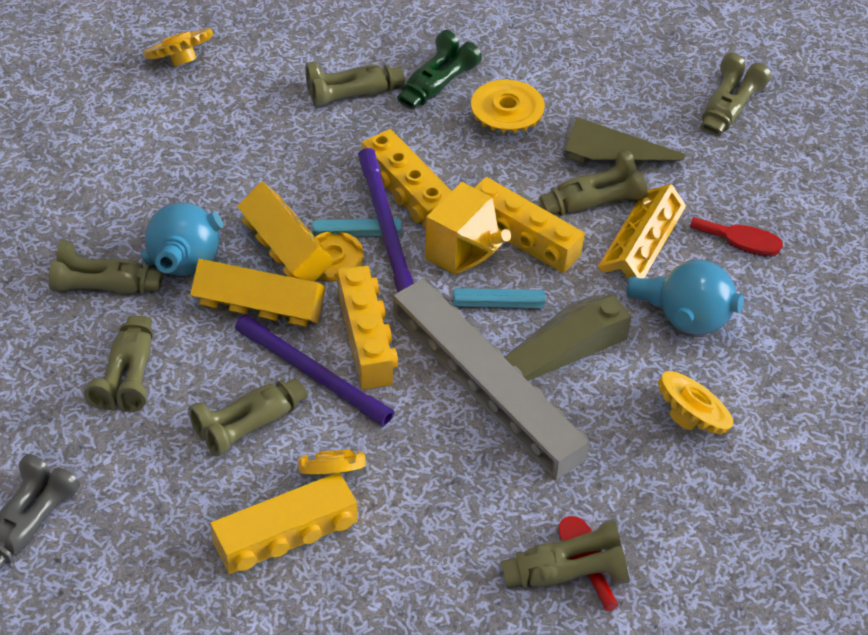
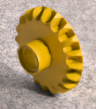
[143,28,213,66]
[471,79,545,134]
[658,371,733,435]

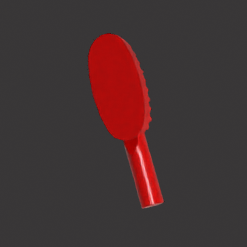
[690,217,783,257]
[558,516,618,611]

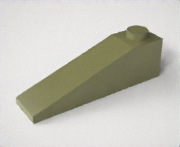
[562,117,686,163]
[504,295,632,381]

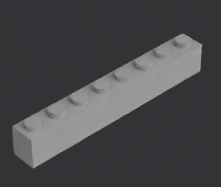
[393,278,590,480]

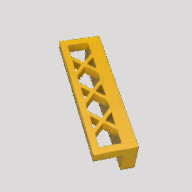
[598,184,686,280]

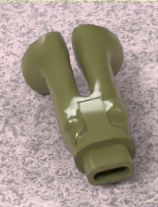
[700,53,771,136]
[305,62,405,107]
[539,149,648,215]
[48,240,163,295]
[84,316,154,412]
[188,378,308,457]
[501,519,629,589]

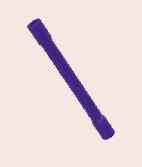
[358,148,414,293]
[235,314,394,427]

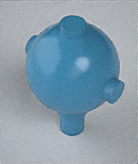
[141,202,224,276]
[627,259,744,335]

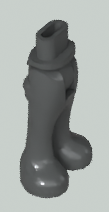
[0,454,80,569]

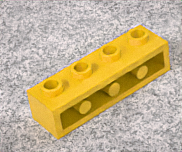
[361,128,451,229]
[474,177,585,273]
[237,181,335,282]
[190,259,326,327]
[337,265,398,390]
[210,473,358,575]

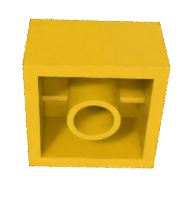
[425,182,511,275]

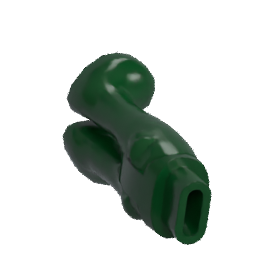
[397,30,482,109]

